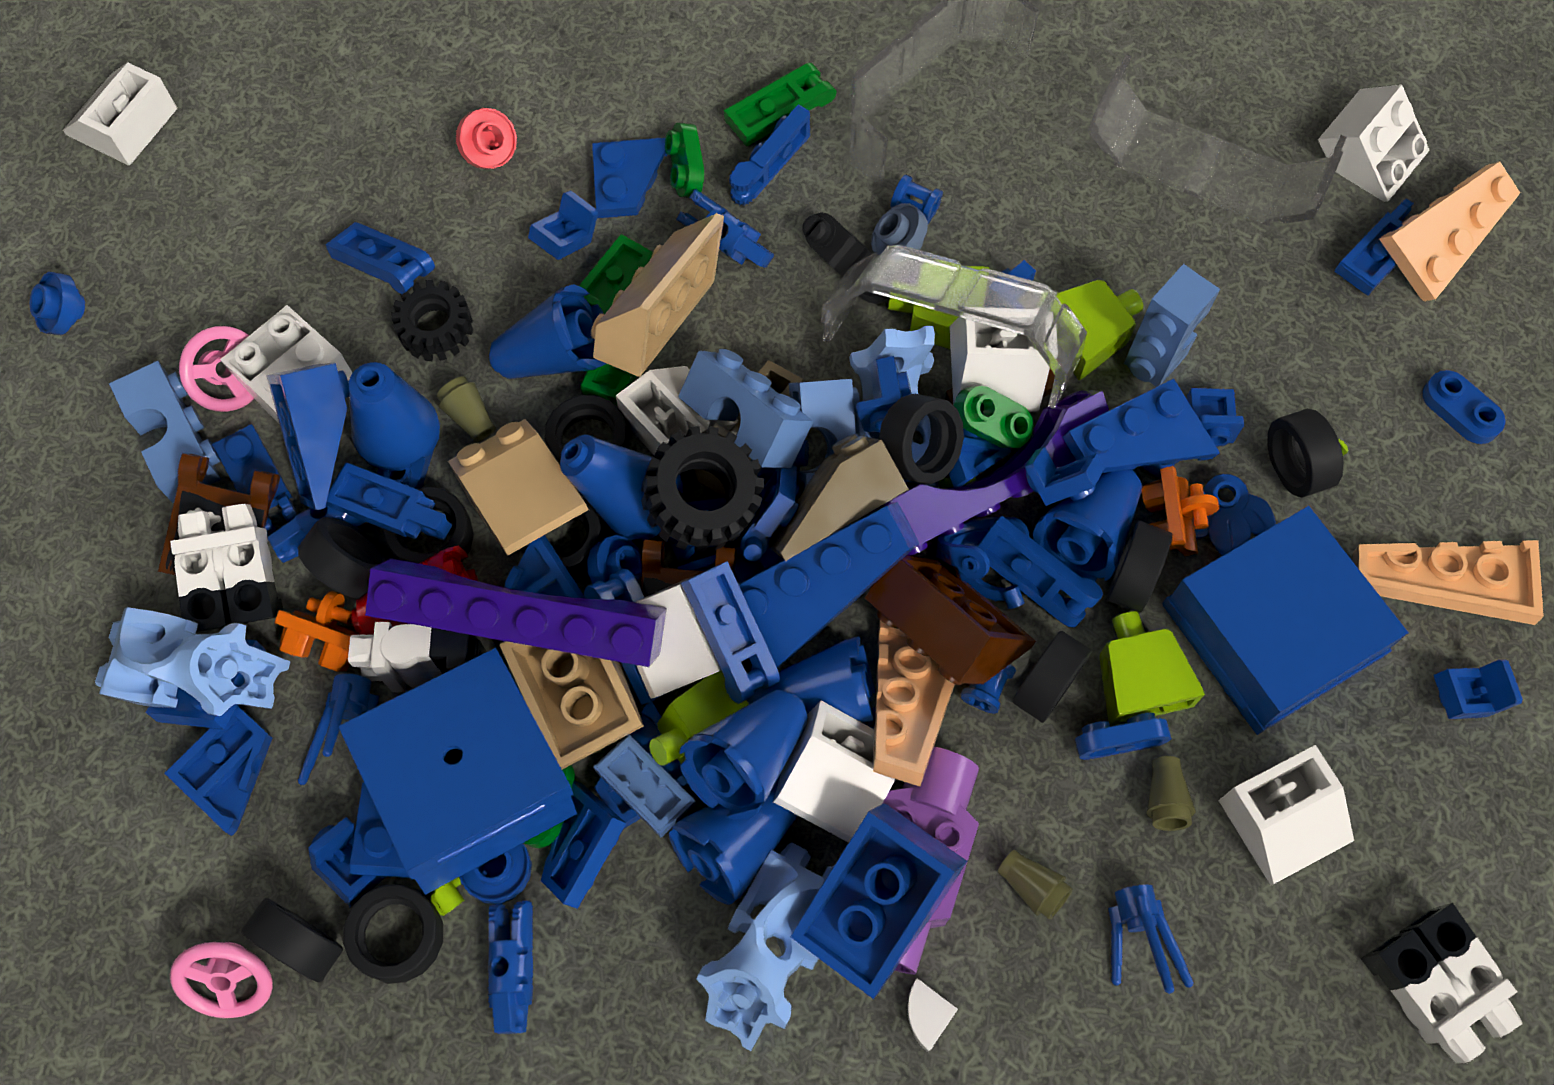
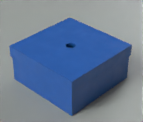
[1162,506,1409,735]
[338,648,577,895]

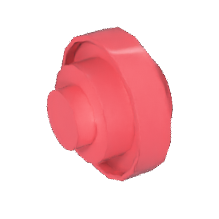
[456,108,517,169]

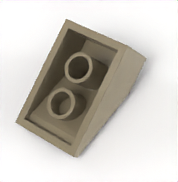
[768,434,909,561]

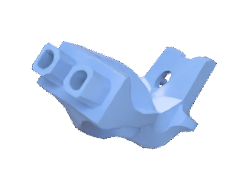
[849,326,939,488]
[95,607,291,716]
[697,843,834,1051]

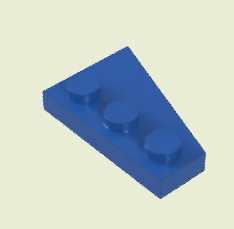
[1062,379,1220,473]

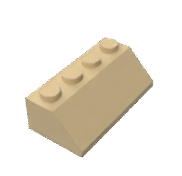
[591,213,724,377]

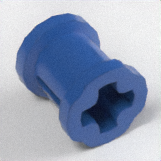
[890,174,943,224]
[961,664,1016,714]

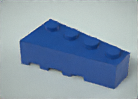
[739,502,919,669]

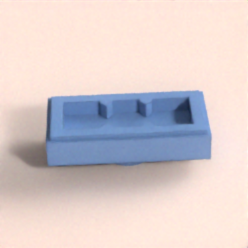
[594,735,696,838]

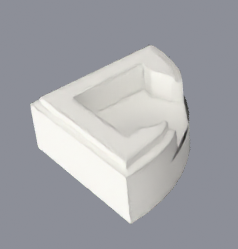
[907,978,958,1052]

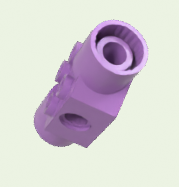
[882,747,979,974]

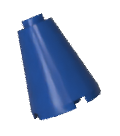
[489,284,606,379]
[349,362,440,471]
[560,435,683,542]
[1033,469,1142,582]
[747,636,876,729]
[679,690,808,820]
[669,777,798,905]

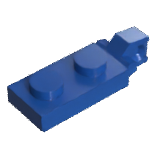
[326,462,452,540]

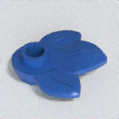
[1193,474,1276,556]

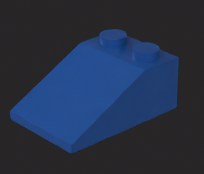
[266,363,349,510]
[790,803,968,999]

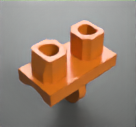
[1142,466,1219,556]
[274,591,364,672]

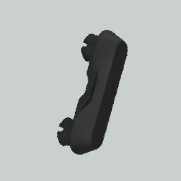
[802,212,894,304]

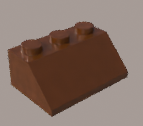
[865,555,1036,685]

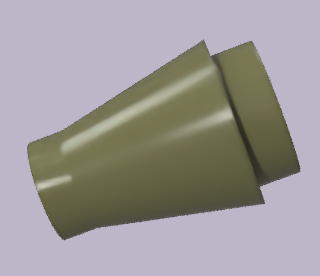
[437,377,496,443]
[1147,756,1196,831]
[997,850,1073,920]

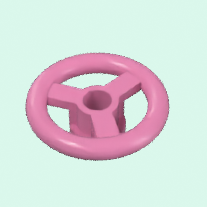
[179,326,254,412]
[170,942,273,1018]

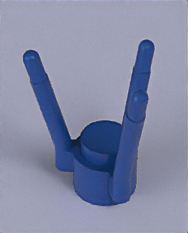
[298,674,379,785]
[1108,885,1193,994]

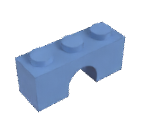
[1124,264,1220,387]
[678,349,814,468]
[109,361,221,503]
[789,379,861,499]

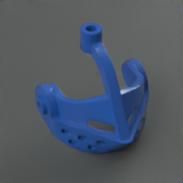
[935,517,1029,609]

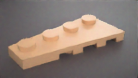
[1379,162,1520,301]
[1353,540,1544,625]
[873,620,955,787]

